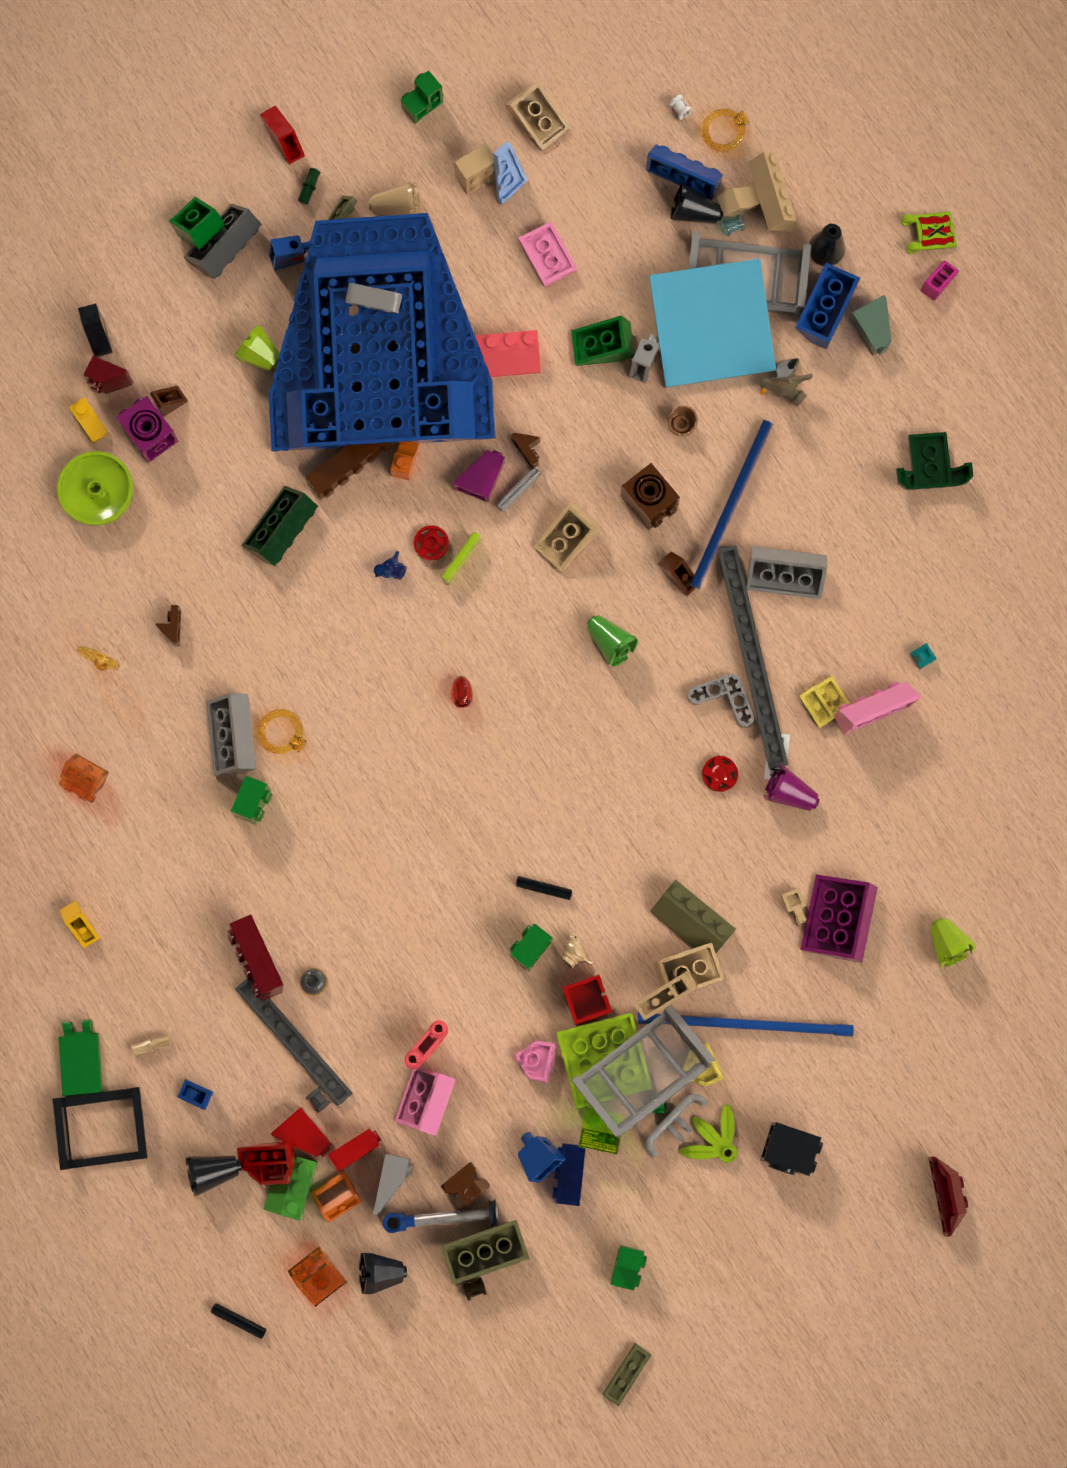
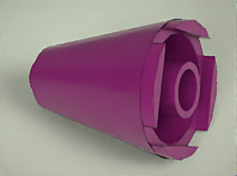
[763,765,820,811]

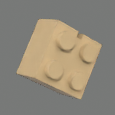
[455,143,495,194]

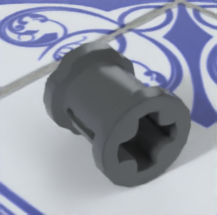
[305,1087,331,1113]

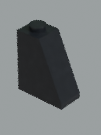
[78,303,113,357]

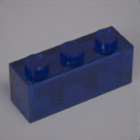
[552,1143,586,1206]

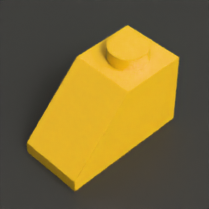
[68,397,109,443]
[59,900,100,948]

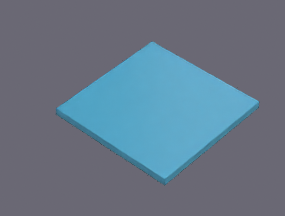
[649,259,776,388]

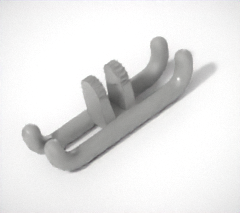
[645,1094,707,1157]

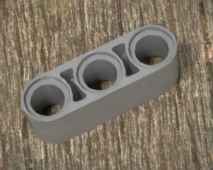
[345,283,402,314]

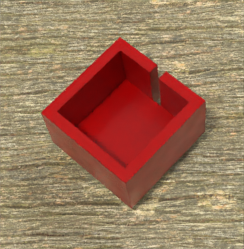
[562,974,612,1026]

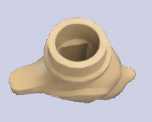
[561,934,592,969]

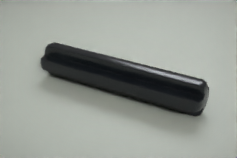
[516,876,572,900]
[211,1303,266,1339]

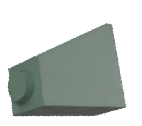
[850,295,892,356]

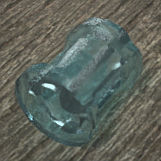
[722,214,745,237]

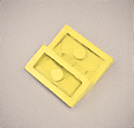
[799,676,851,728]

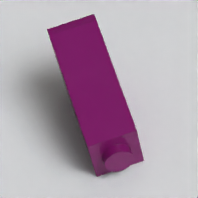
[453,450,505,503]

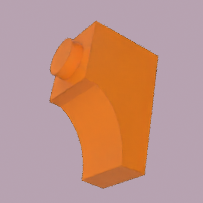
[390,442,419,481]

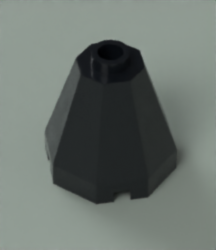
[359,1253,407,1294]

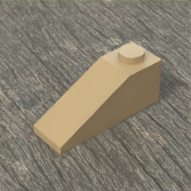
[634,970,698,1021]

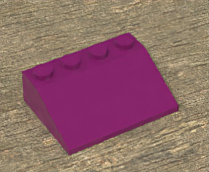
[800,874,878,963]

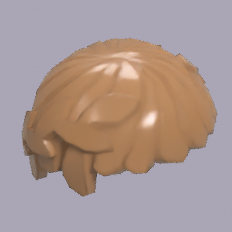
[667,406,698,436]

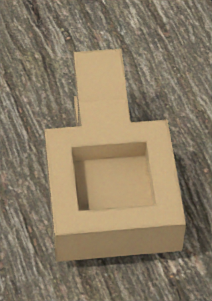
[781,888,807,925]

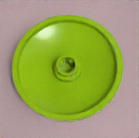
[57,451,134,526]

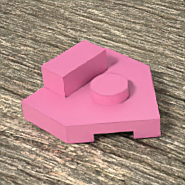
[514,1040,556,1083]

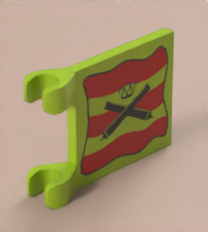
[901,211,957,254]

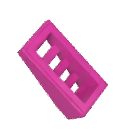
[921,260,959,301]

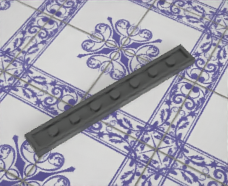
[235,979,353,1106]

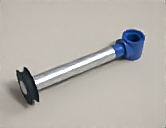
[383,1199,498,1233]

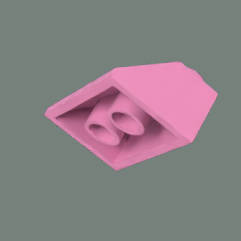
[395,1067,456,1136]

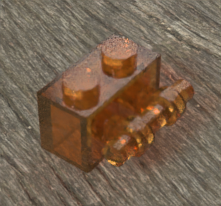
[59,754,109,803]

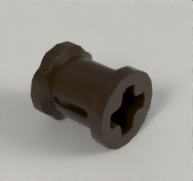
[463,1277,487,1301]

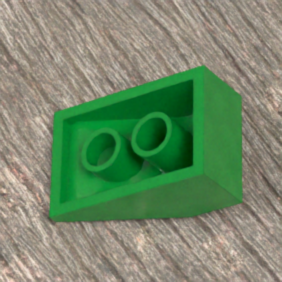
[571,315,635,366]

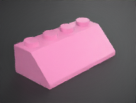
[834,682,921,735]

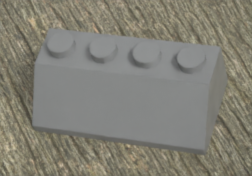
[746,546,827,599]
[206,693,256,776]

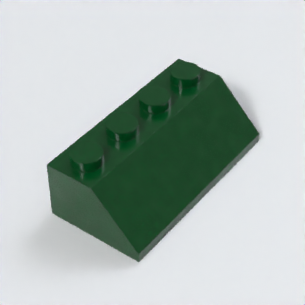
[241,486,318,567]

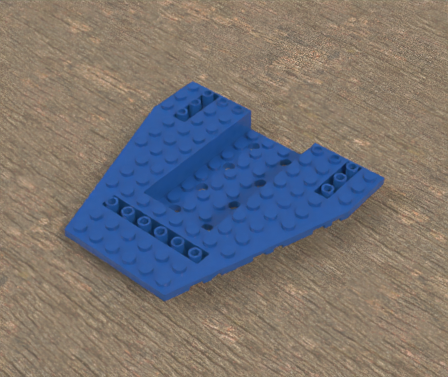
[269,213,496,452]

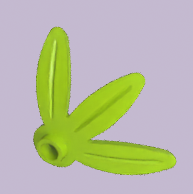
[679,1104,738,1163]

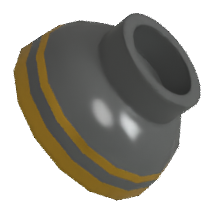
[300,968,328,996]

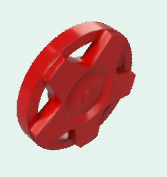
[413,525,449,561]
[702,756,738,792]

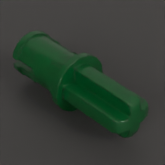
[298,168,321,205]

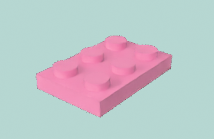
[518,222,577,287]

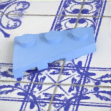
[493,141,528,205]

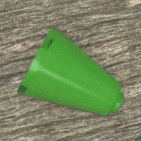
[587,615,638,667]

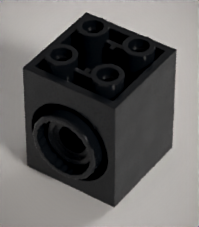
[760,1122,823,1176]

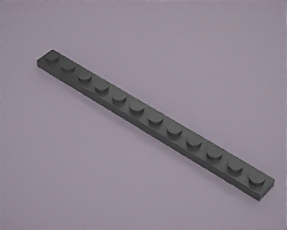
[717,546,788,770]

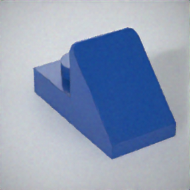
[177,1079,213,1110]

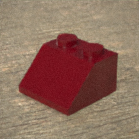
[83,356,133,394]

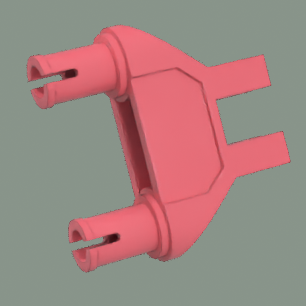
[404,1020,448,1069]

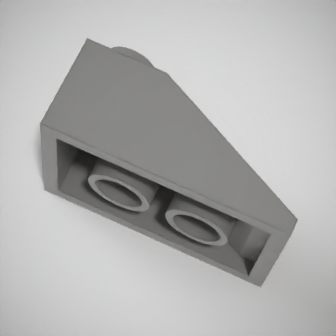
[373,1154,413,1215]

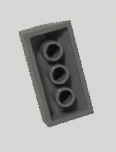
[184,204,262,279]

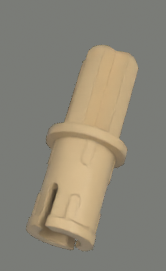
[131,1034,171,1057]

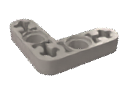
[687,674,754,728]

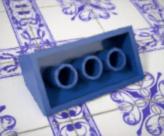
[646,144,723,200]
[795,263,860,349]

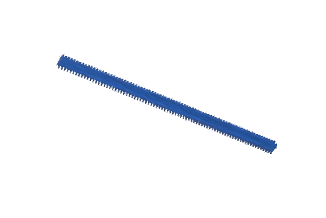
[690,420,773,589]

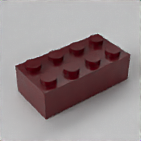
[227,914,284,1002]

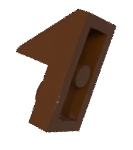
[511,433,540,469]
[155,605,181,646]

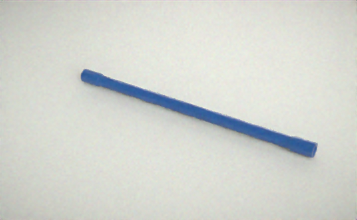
[638,1012,854,1037]

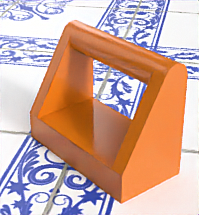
[310,1171,362,1223]

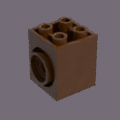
[620,463,680,530]

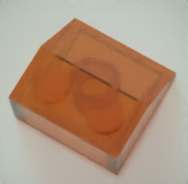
[288,1246,347,1307]

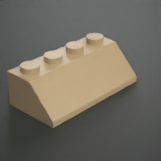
[748,152,796,232]

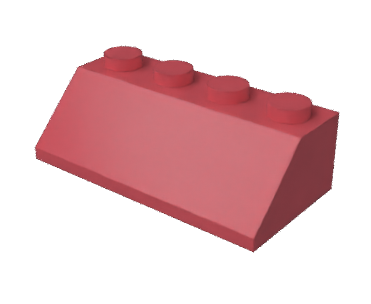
[475,330,541,377]

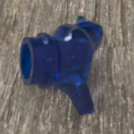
[373,551,407,580]

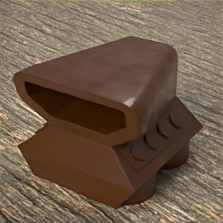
[440,1162,490,1210]

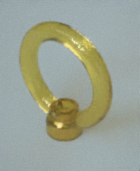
[701,109,749,152]
[77,646,120,671]
[258,709,306,754]

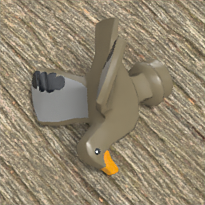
[760,358,813,407]

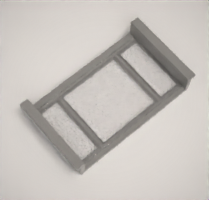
[689,231,811,315]
[571,1005,715,1138]

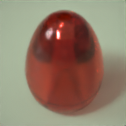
[450,676,473,708]

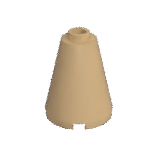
[368,182,421,216]

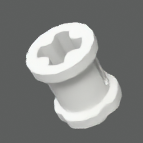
[669,95,693,120]

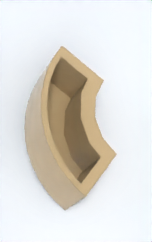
[716,182,762,217]

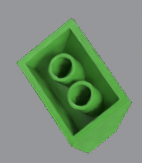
[263,1156,318,1221]

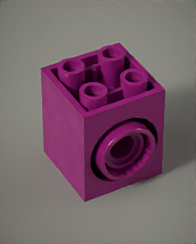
[116,396,179,463]

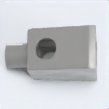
[629,335,659,383]

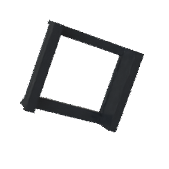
[53,1087,148,1170]

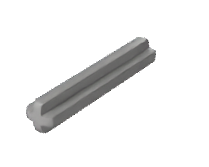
[496,467,541,512]

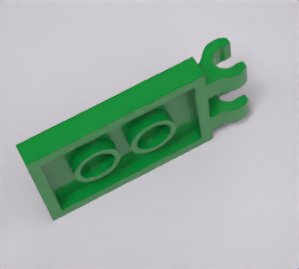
[58,1020,103,1096]

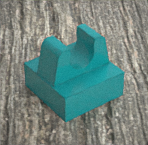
[910,643,937,669]

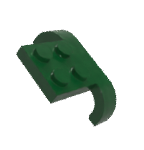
[896,432,974,490]

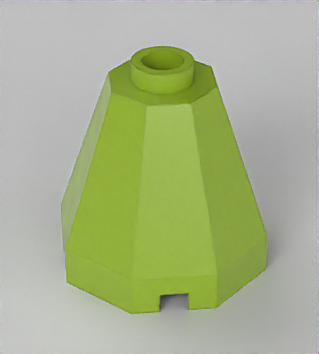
[234,325,280,372]
[930,918,976,968]

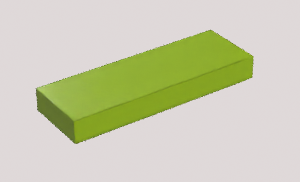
[442,532,481,585]

